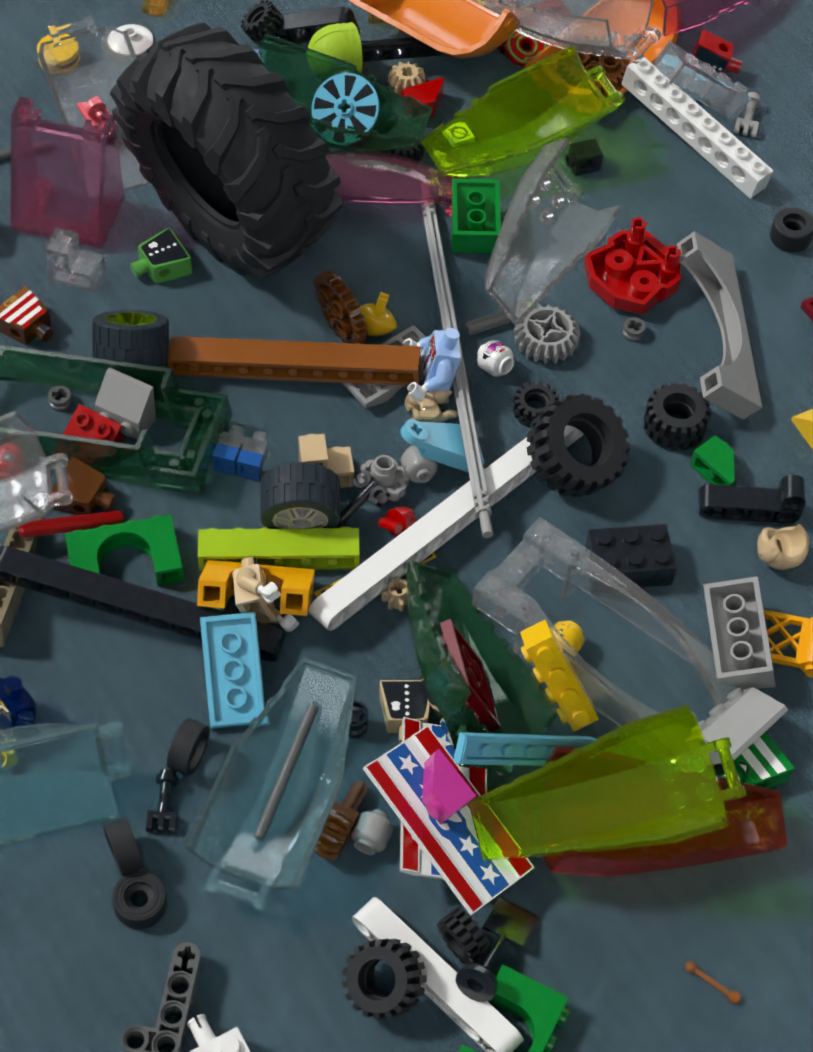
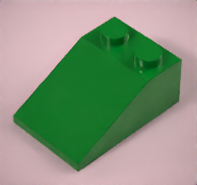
[451,179,501,253]

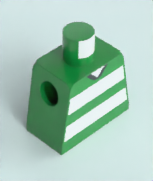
[721,732,795,795]

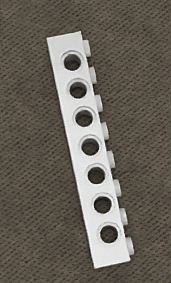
[622,56,773,199]

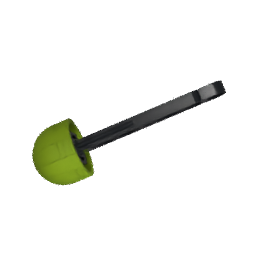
[307,22,446,81]

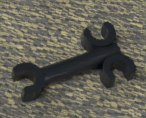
[336,469,391,528]

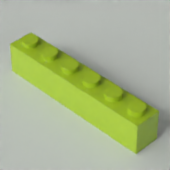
[198,527,359,571]

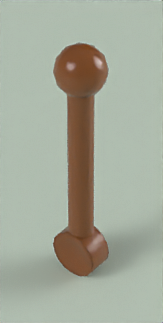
[685,961,741,1004]

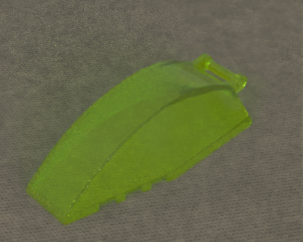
[421,45,625,177]

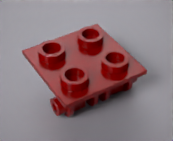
[55,404,123,471]

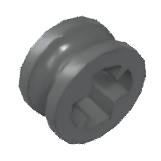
[622,317,646,342]
[48,386,72,411]

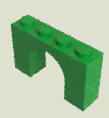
[65,514,184,586]
[458,964,570,1052]

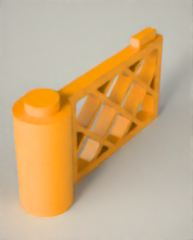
[763,609,813,678]

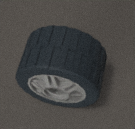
[260,462,340,529]

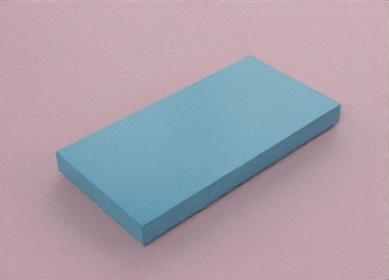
[200,612,266,729]

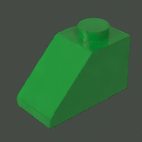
[690,435,735,486]

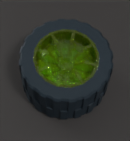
[92,310,169,370]

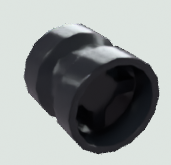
[340,701,368,739]

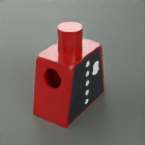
[689,29,742,75]

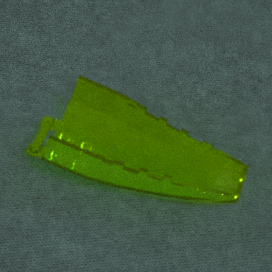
[469,704,747,861]

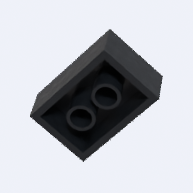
[585,524,677,591]

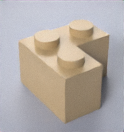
[298,434,354,488]

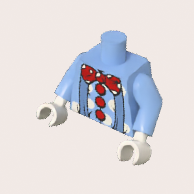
[403,328,461,401]

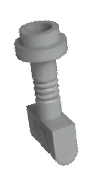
[733,92,762,138]

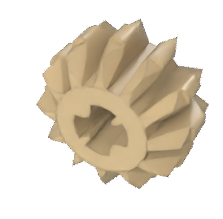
[388,61,426,97]

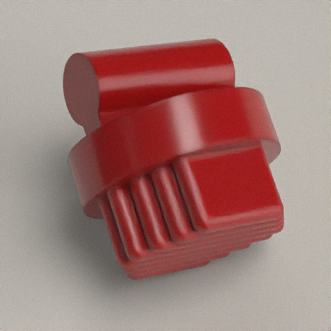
[378,506,417,537]

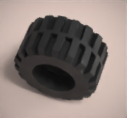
[643,382,711,451]
[342,938,427,1019]

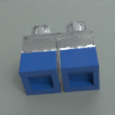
[212,425,268,482]

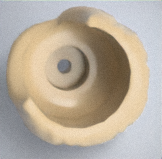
[757,524,810,570]

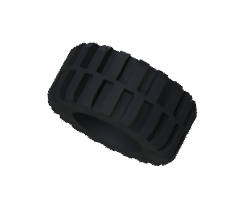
[526,393,630,497]

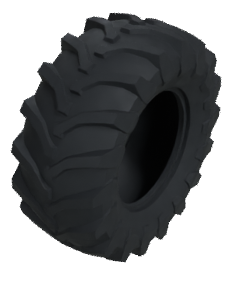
[110,22,343,279]

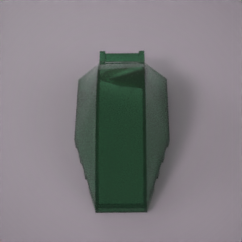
[258,34,433,152]

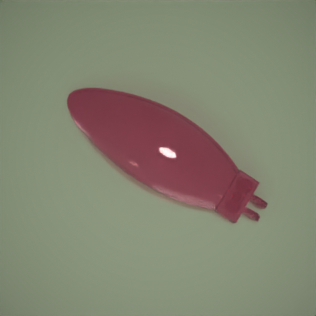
[326,150,471,206]

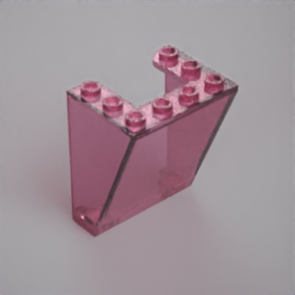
[10,97,125,248]

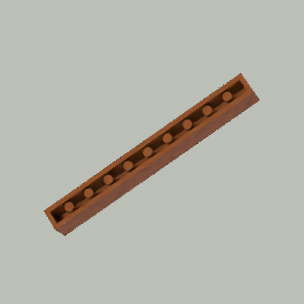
[168,336,422,386]

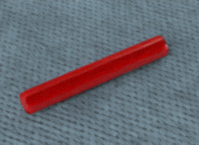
[18,510,124,538]

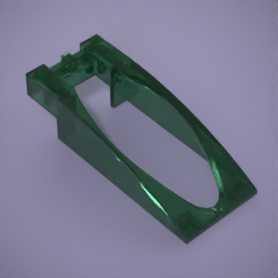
[0,345,233,495]

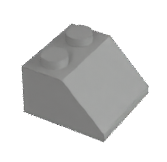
[94,367,156,440]

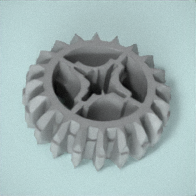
[514,303,581,365]

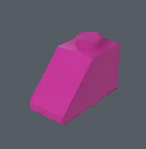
[422,749,476,825]

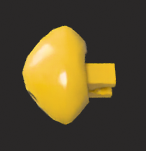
[360,291,397,337]

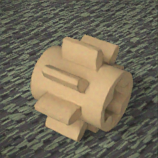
[381,577,415,611]

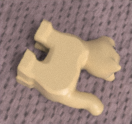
[405,389,458,423]

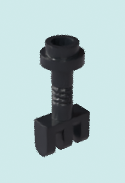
[146,769,179,834]

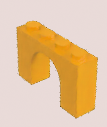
[197,560,315,616]

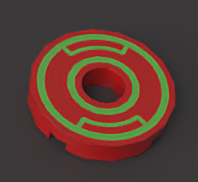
[504,25,548,68]

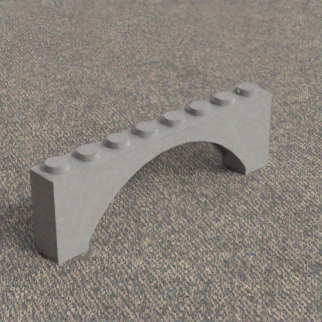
[677,231,762,419]

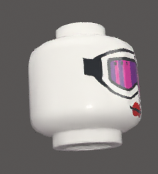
[477,340,514,377]

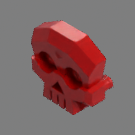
[583,217,681,314]

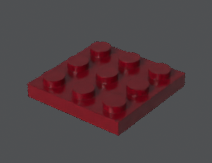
[440,619,501,732]

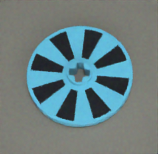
[312,73,380,143]

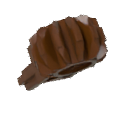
[311,780,369,861]

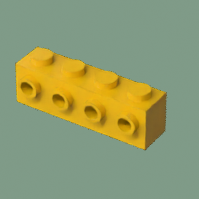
[520,620,599,732]

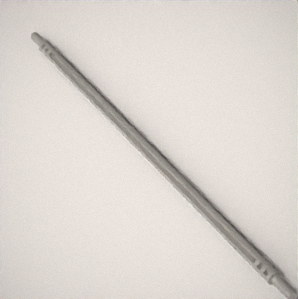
[420,182,493,538]

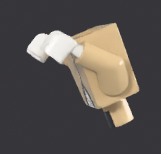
[233,557,299,632]

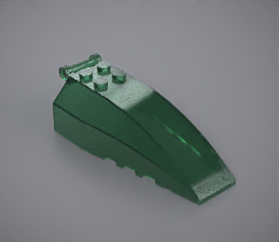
[407,560,558,777]

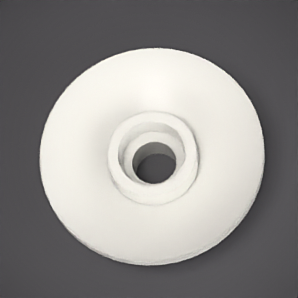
[109,24,153,57]

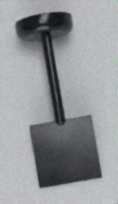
[455,897,539,1002]

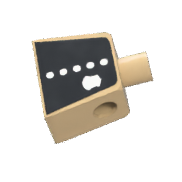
[379,680,433,744]

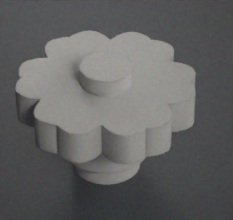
[356,455,409,503]

